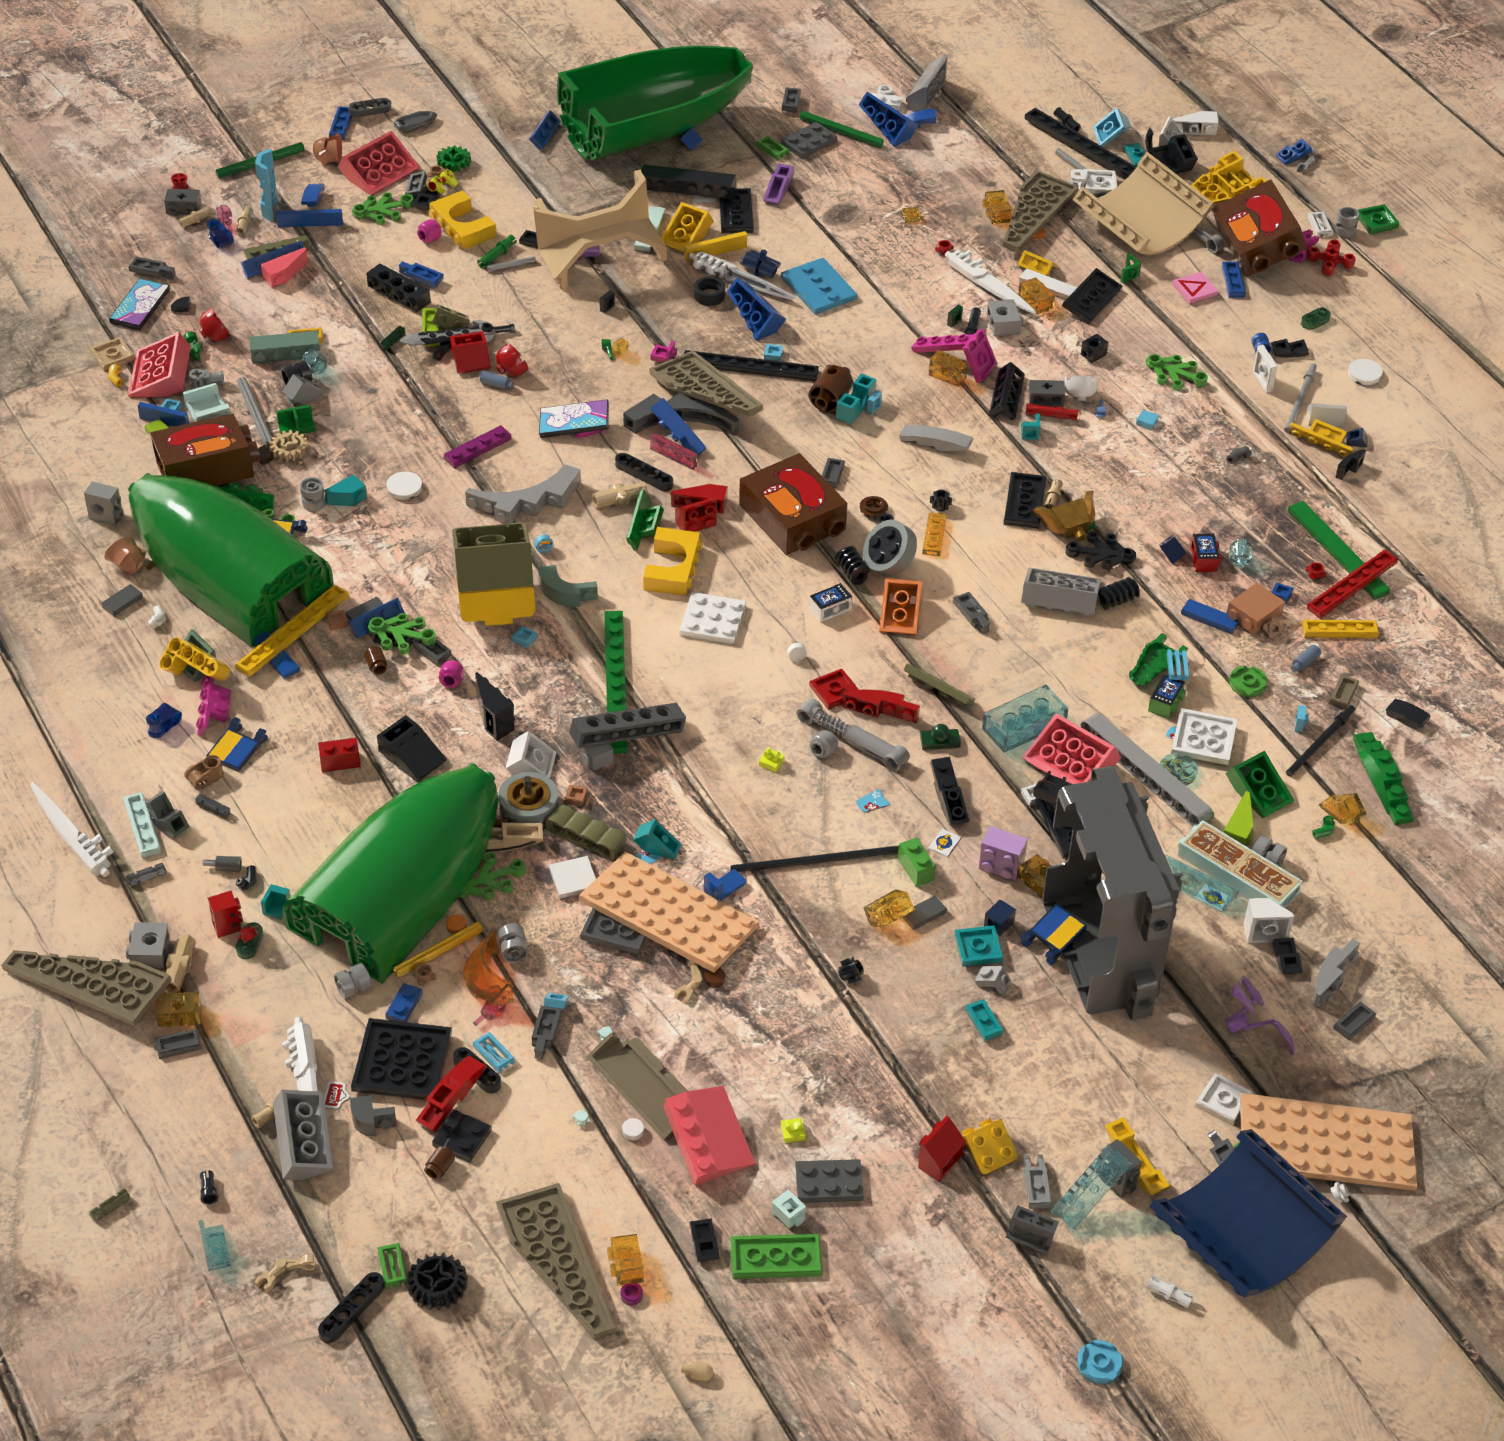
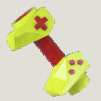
[427,169,459,194]

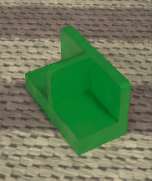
[276,405,316,434]

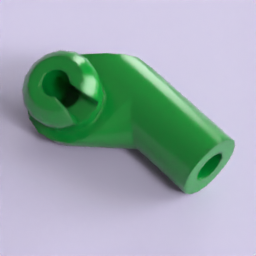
[1312,815,1335,839]

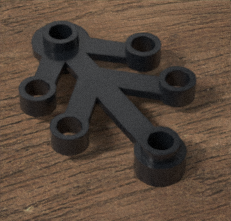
[1065,531,1136,570]

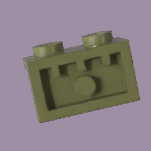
[432,304,470,329]

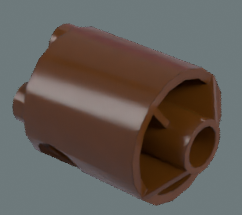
[808,364,854,413]

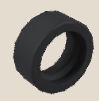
[694,276,725,306]

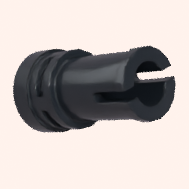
[199,1170,218,1204]

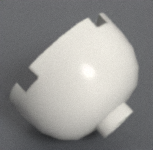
[1064,376,1099,401]

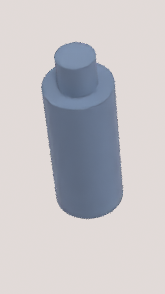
[480,371,514,390]
[1291,645,1321,673]

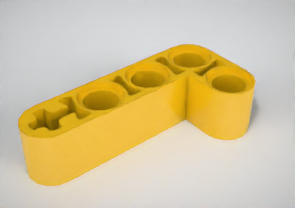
[159,637,230,681]

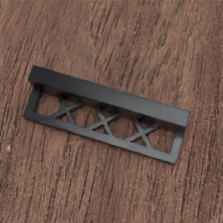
[989,362,1025,420]

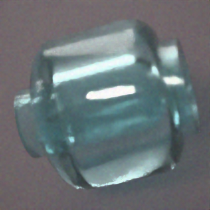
[302,349,327,375]
[1229,539,1253,567]

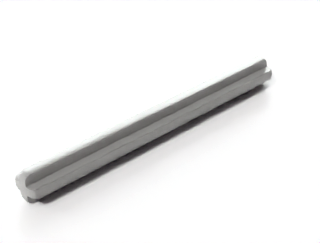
[237,377,272,447]

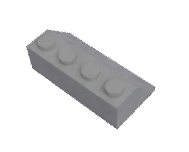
[906,54,948,111]
[273,1090,333,1180]

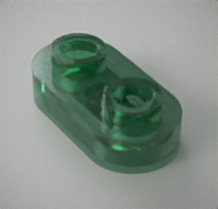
[1301,307,1331,330]
[236,922,263,959]

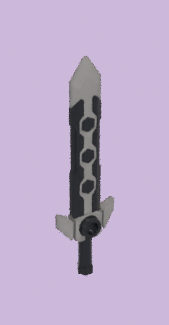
[400,320,515,346]

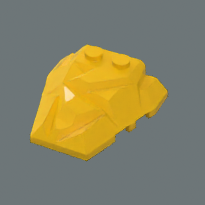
[1191,151,1267,205]

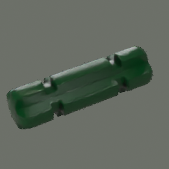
[380,326,406,350]

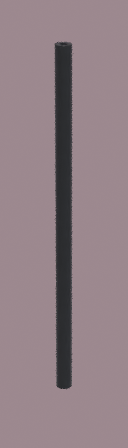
[730,845,899,872]

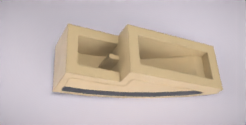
[485,823,543,853]

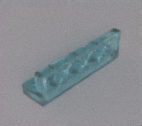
[1165,854,1240,912]
[1051,1145,1132,1230]

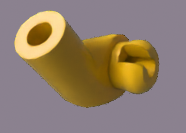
[108,364,123,387]

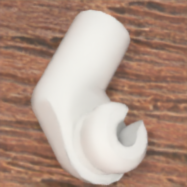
[148,605,166,629]

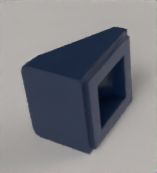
[1346,427,1368,447]

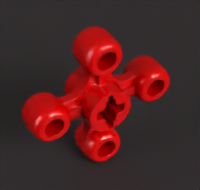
[1306,239,1356,276]

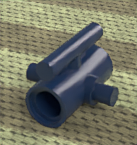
[742,249,781,278]

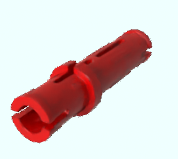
[1025,403,1078,421]

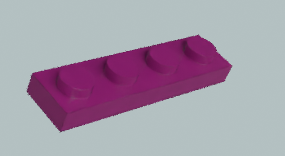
[444,425,512,468]

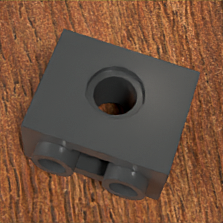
[1096,1139,1142,1198]

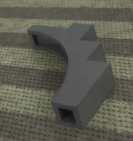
[623,393,739,435]

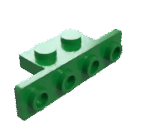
[215,482,275,511]
[626,490,664,551]

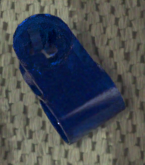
[207,219,234,249]
[146,703,182,738]

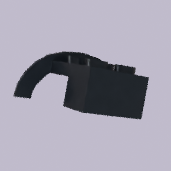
[1145,127,1198,174]

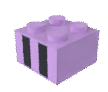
[979,826,1028,881]

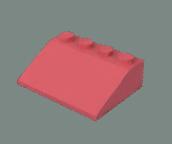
[338,131,420,195]
[128,332,191,398]
[1021,713,1121,784]
[663,1086,755,1186]

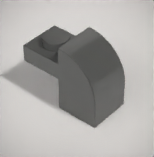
[146,791,190,838]
[350,1095,397,1136]

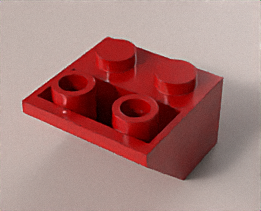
[450,331,491,374]
[675,497,717,532]
[918,1115,966,1182]

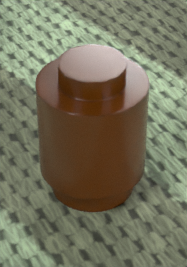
[364,646,387,675]
[424,1146,455,1180]

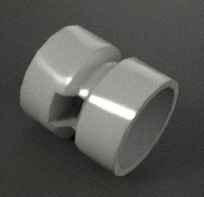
[1335,207,1359,238]
[300,477,326,511]
[1252,835,1288,867]
[498,923,528,963]
[334,963,372,999]

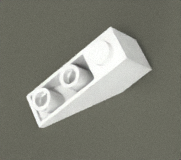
[1173,111,1218,136]

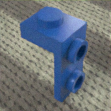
[703,869,747,901]

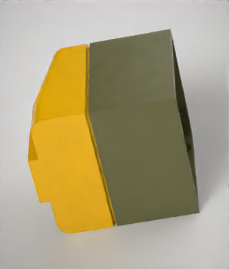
[452,523,535,626]

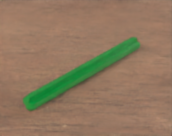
[800,111,884,148]
[215,142,305,178]

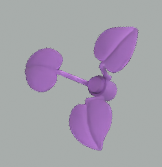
[1224,975,1295,1055]

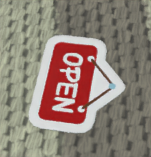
[324,1081,350,1109]

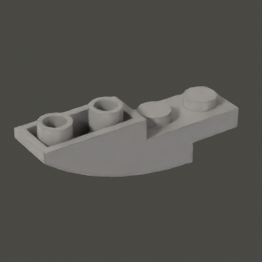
[1313,939,1360,1008]

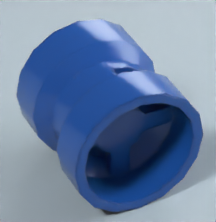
[1251,333,1272,353]

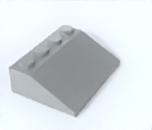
[1021,567,1101,616]

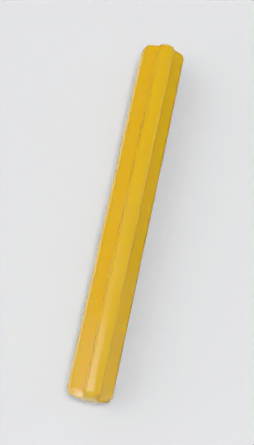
[393,922,483,978]

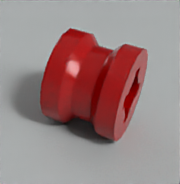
[171,173,189,189]

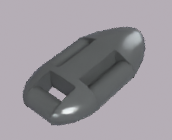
[394,111,437,131]

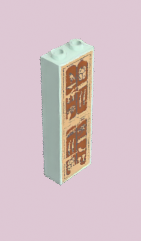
[1178,820,1302,908]

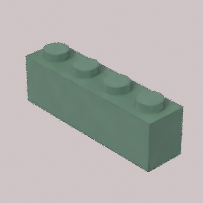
[249,331,321,363]

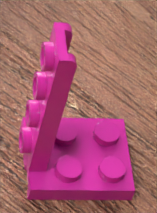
[911,329,998,383]

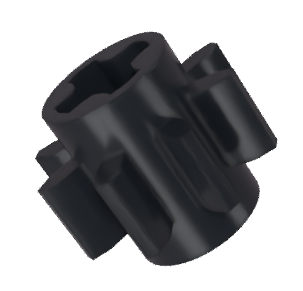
[930,489,952,512]
[838,957,864,984]

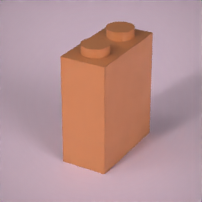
[1226,583,1285,635]

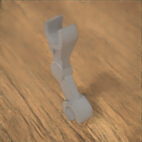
[1297,147,1316,174]

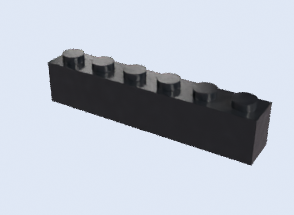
[641,164,737,199]

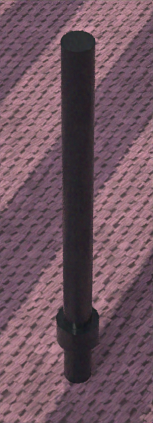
[1286,705,1356,777]

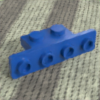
[651,398,706,459]

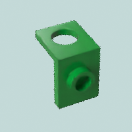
[1120,253,1141,283]

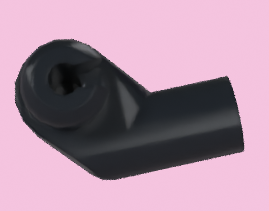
[236,865,257,891]

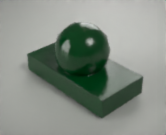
[920,723,961,750]

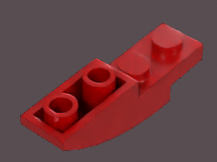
[842,689,920,724]
[416,1056,487,1133]

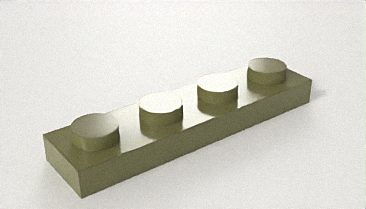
[244,235,312,260]
[903,664,975,707]

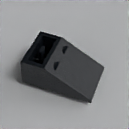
[475,672,515,741]
[377,715,447,781]

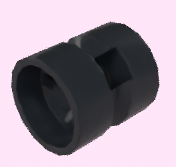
[281,361,313,385]

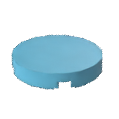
[1077,1340,1123,1384]

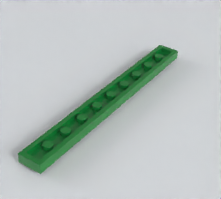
[604,611,627,754]

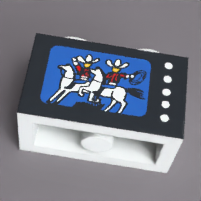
[809,583,852,623]

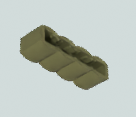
[546,804,626,860]

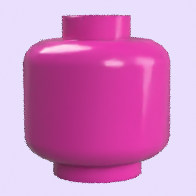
[417,219,442,243]
[438,660,465,689]

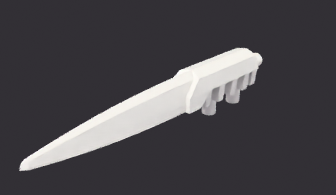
[945,250,1036,314]
[689,252,796,300]
[31,782,114,877]
[282,1017,318,1091]

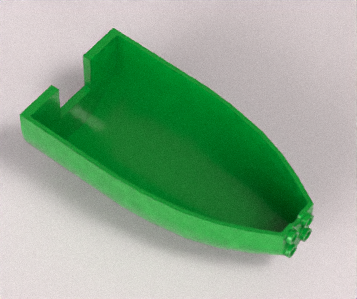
[557,46,753,160]
[128,473,334,648]
[283,763,499,984]

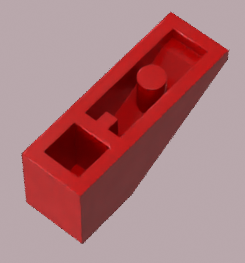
[671,484,728,514]

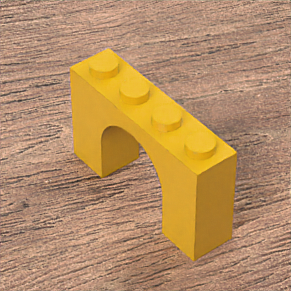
[429,190,497,250]
[643,527,703,596]

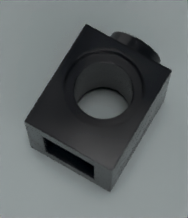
[1081,334,1109,363]

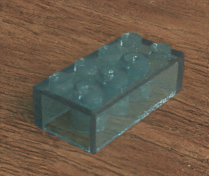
[982,685,1069,753]

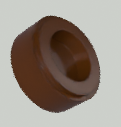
[705,968,725,988]

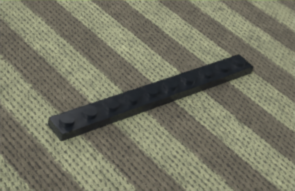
[1024,108,1137,179]

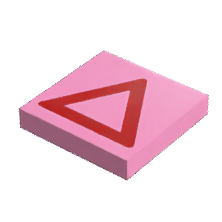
[1172,272,1218,304]

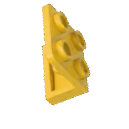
[961,1118,1018,1175]

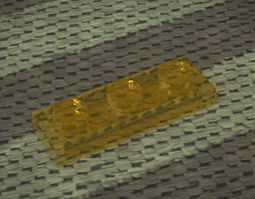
[922,512,947,557]

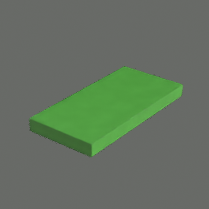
[731,1234,822,1279]

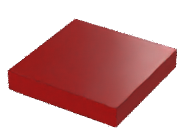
[809,668,859,710]

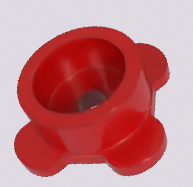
[935,240,954,255]
[1306,562,1326,579]
[237,925,259,943]

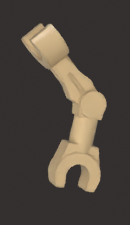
[674,958,702,1004]
[255,1254,316,1294]

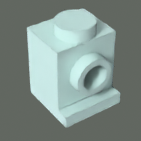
[771,1190,806,1228]

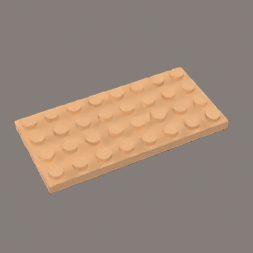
[579,851,759,973]
[1240,1093,1417,1191]

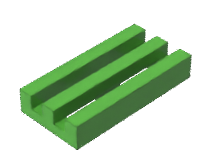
[756,136,789,160]
[377,1243,407,1289]

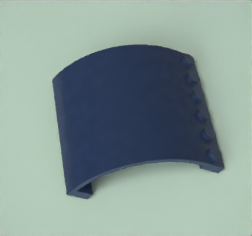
[1149,1129,1347,1298]

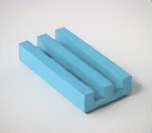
[1167,649,1189,681]
[473,1032,515,1073]

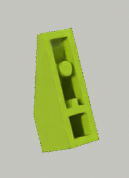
[1224,791,1255,846]

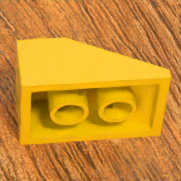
[661,202,714,253]

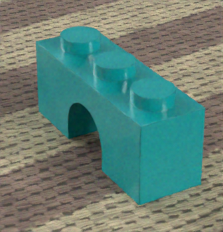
[836,373,877,424]

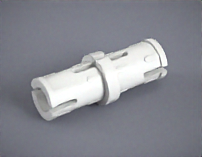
[1146,1275,1194,1309]

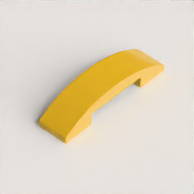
[1105,1117,1170,1196]

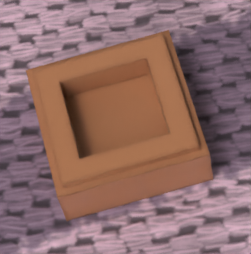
[326,610,349,631]
[565,785,589,807]

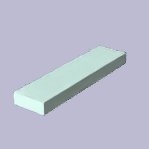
[634,206,665,252]
[123,792,161,858]

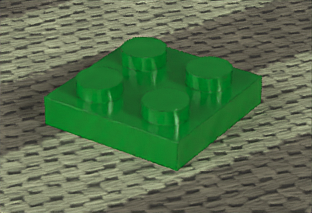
[1358,204,1400,234]

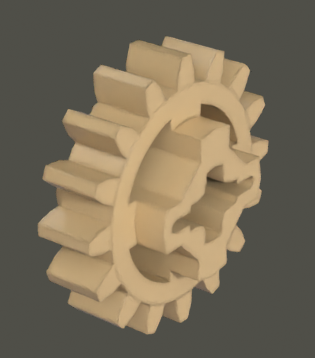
[269,430,308,462]

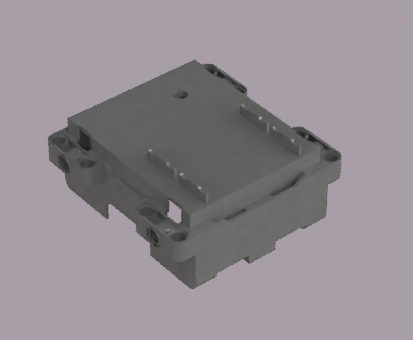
[1042,766,1183,1020]

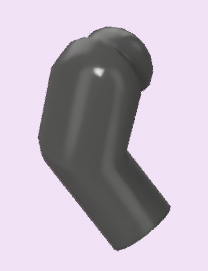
[1226,446,1252,464]

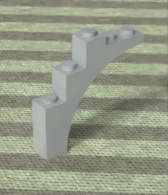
[465,464,581,524]

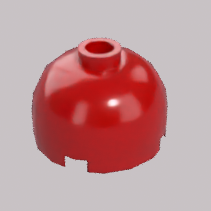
[199,307,231,342]
[496,343,529,378]

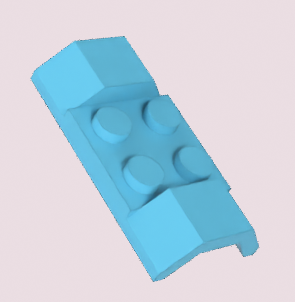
[255,149,278,222]

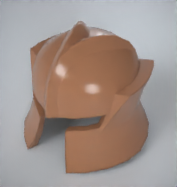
[313,133,342,165]
[104,537,146,574]

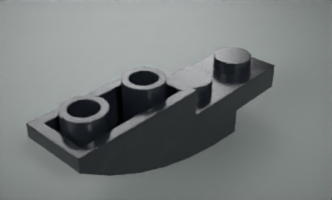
[930,757,970,825]

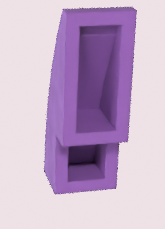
[763,163,795,205]

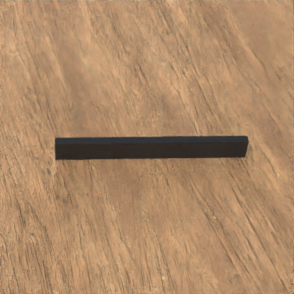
[684,350,819,381]

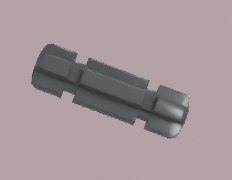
[195,794,231,818]
[126,863,166,886]

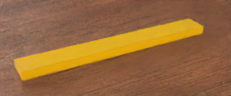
[235,584,349,677]

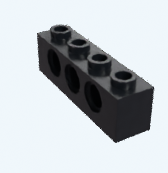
[366,263,431,312]

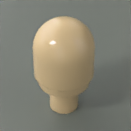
[681,1361,713,1382]

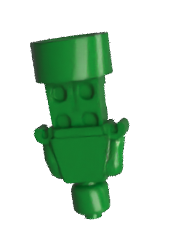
[183,331,201,361]

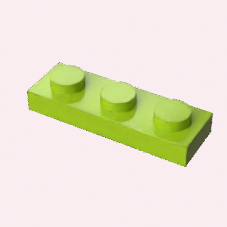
[422,308,439,346]

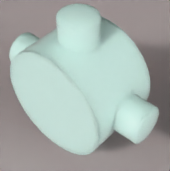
[597,1026,615,1041]
[572,1110,591,1127]

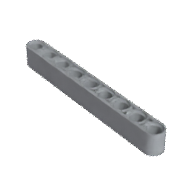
[1080,713,1214,826]

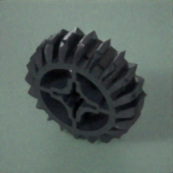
[406,1252,468,1311]

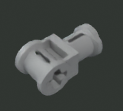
[189,369,225,390]

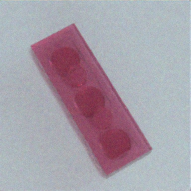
[650,433,697,470]

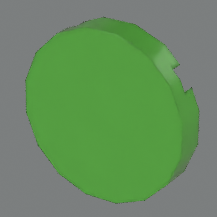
[1229,666,1267,697]

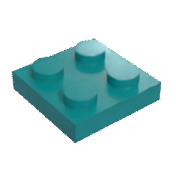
[954,925,1003,967]

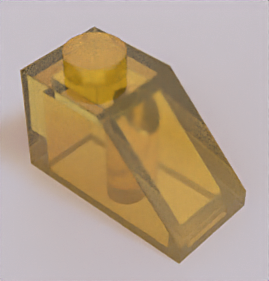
[1319,793,1367,825]

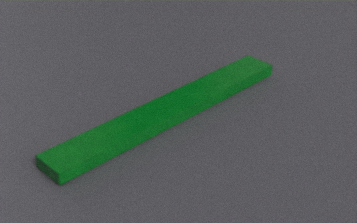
[1288,501,1390,599]

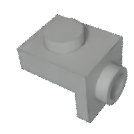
[974,966,1011,994]

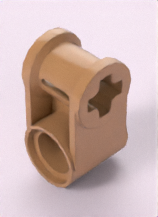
[184,755,224,790]

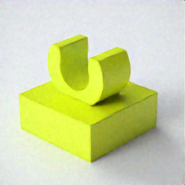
[759,747,785,773]
[781,1118,806,1143]

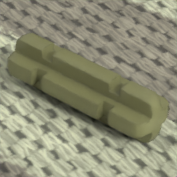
[89,1189,130,1222]

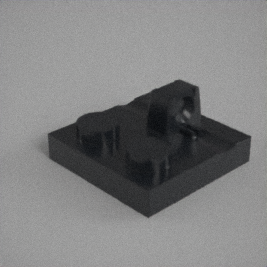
[432,1109,492,1162]

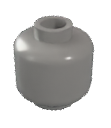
[810,730,838,759]

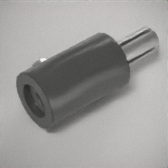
[202,856,242,872]

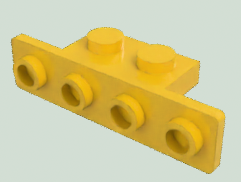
[1290,418,1355,457]

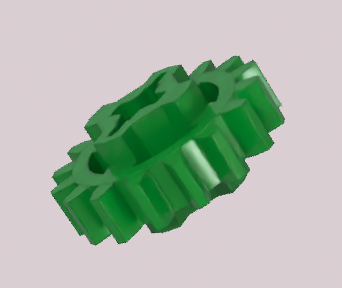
[436,145,471,172]

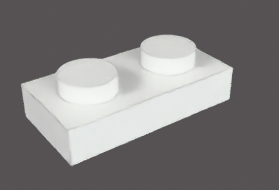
[872,93,903,111]

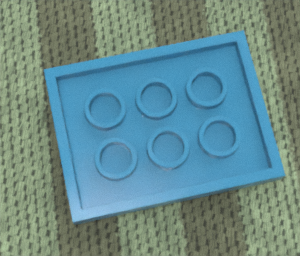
[781,258,858,314]

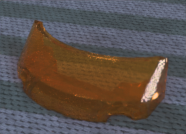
[463,930,514,1007]

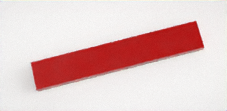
[1307,549,1398,618]

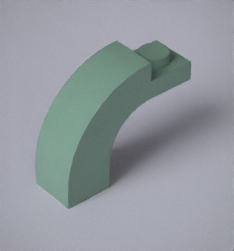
[538,565,598,607]

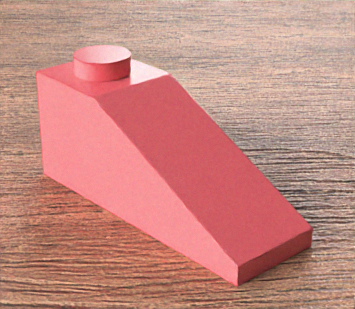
[261,247,308,288]

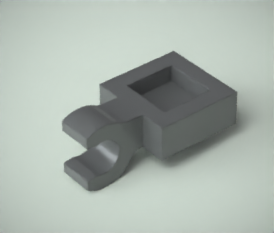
[1208,1130,1235,1165]

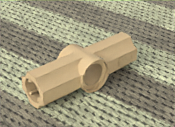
[592,482,648,509]
[165,934,196,994]

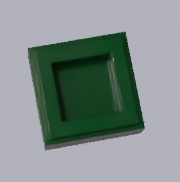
[947,304,963,328]

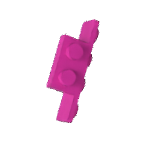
[196,675,231,736]

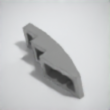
[899,425,974,451]

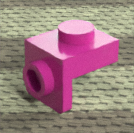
[650,341,677,363]

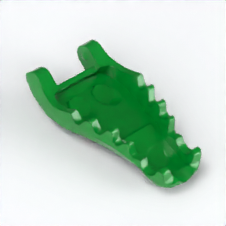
[1129,633,1189,686]

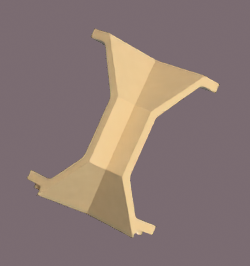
[533,170,667,290]

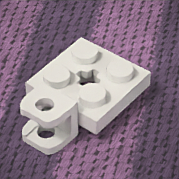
[1069,169,1117,194]

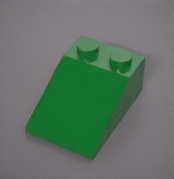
[1225,750,1295,818]

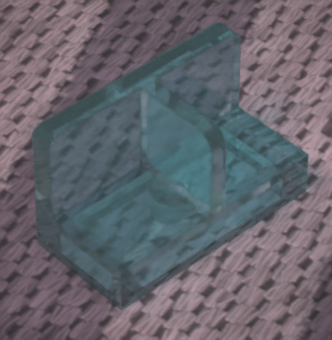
[199,1220,231,1271]

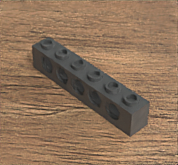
[569,702,686,748]

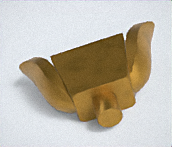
[1032,490,1095,542]

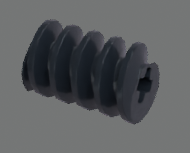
[835,546,870,585]
[1098,577,1140,610]

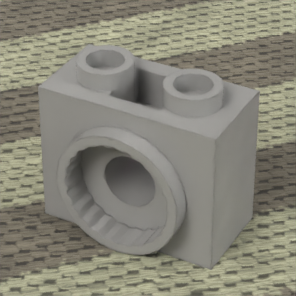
[987,299,1023,336]
[84,481,124,526]
[126,922,170,968]

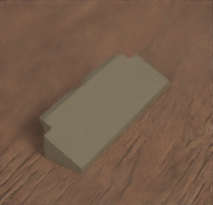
[587,1033,688,1141]

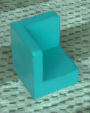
[1021,414,1040,440]
[261,884,291,919]

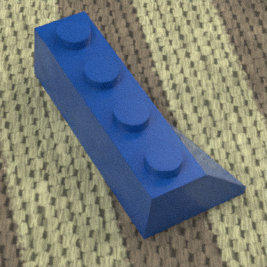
[858,92,919,147]
[727,278,786,341]

